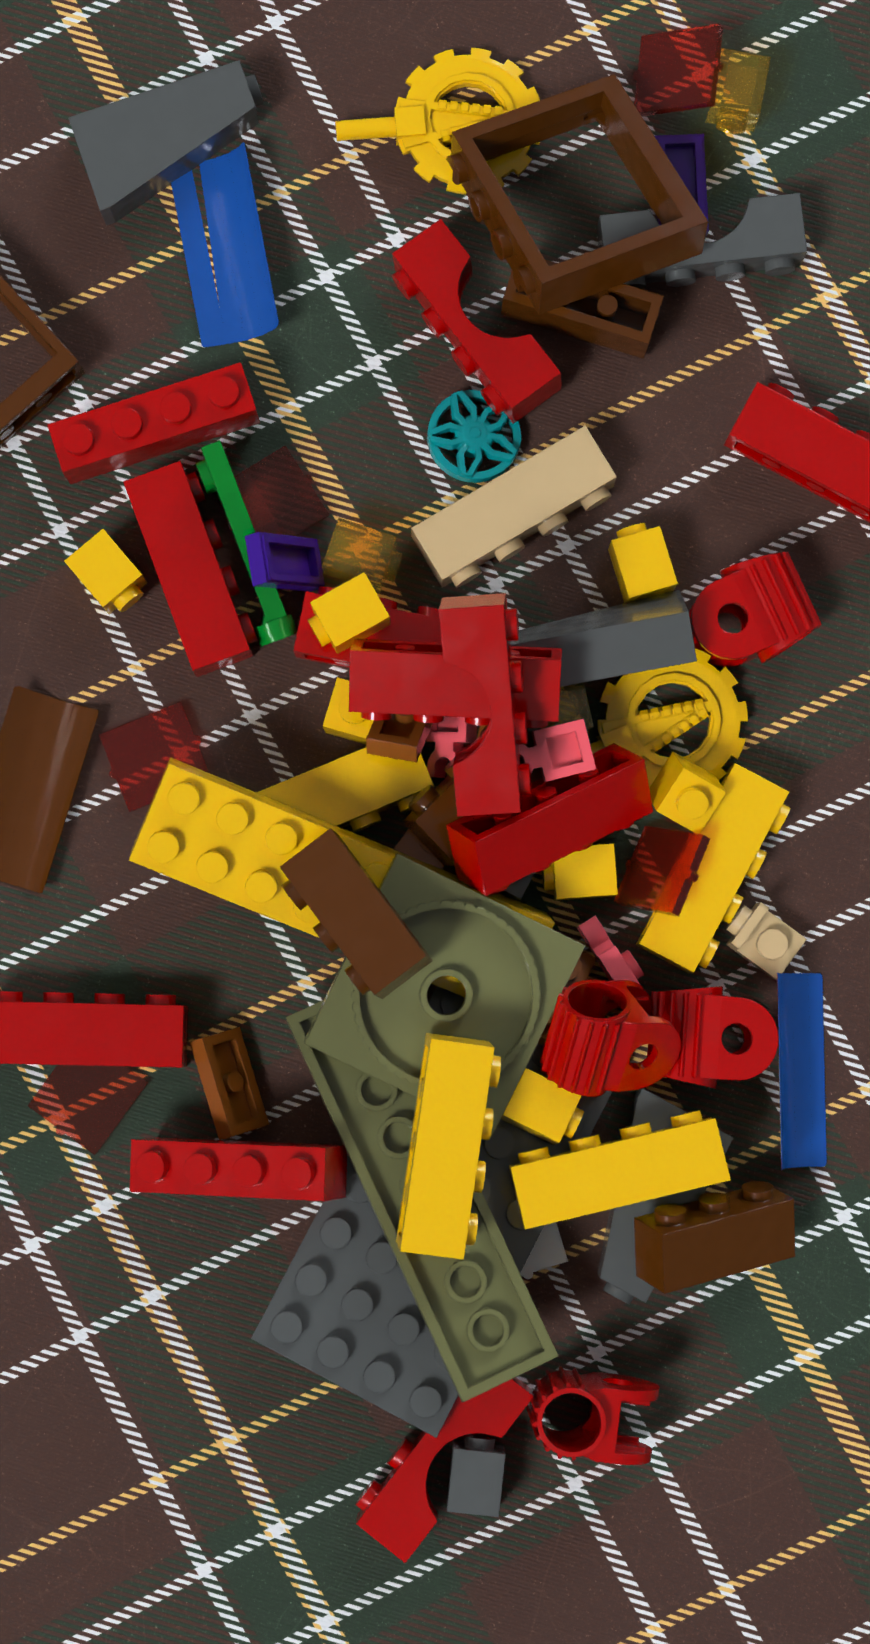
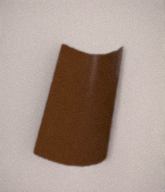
[0,686,99,893]

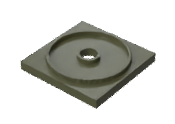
[304,853,585,1134]

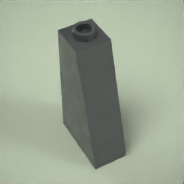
[68,60,264,226]
[510,590,697,687]
[597,1088,733,1305]

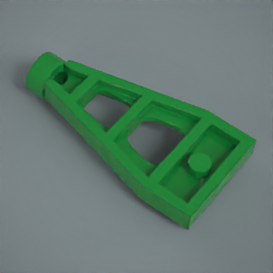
[196,440,297,647]

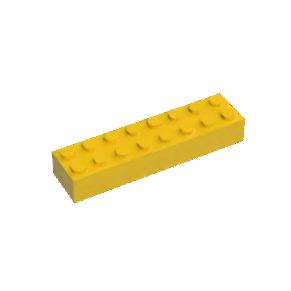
[129,757,555,997]

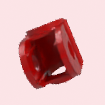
[689,552,822,668]
[540,979,681,1097]
[647,986,779,1089]
[526,1366,660,1465]

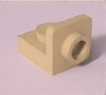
[726,902,807,980]

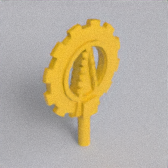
[335,48,540,195]
[590,648,748,788]

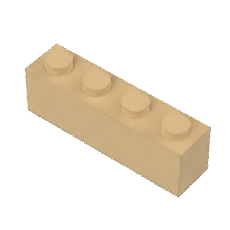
[411,425,617,588]

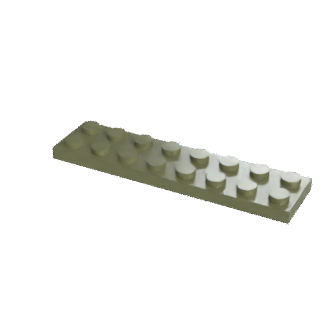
[285,1000,558,1402]

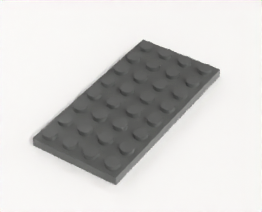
[251,986,613,1438]

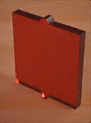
[633,23,724,116]
[212,445,329,536]
[99,702,209,812]
[614,826,710,917]
[28,1065,148,1155]

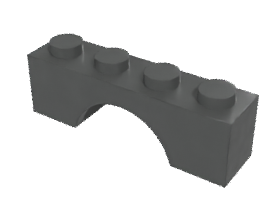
[597,193,807,289]

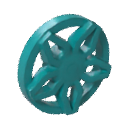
[427,390,521,483]

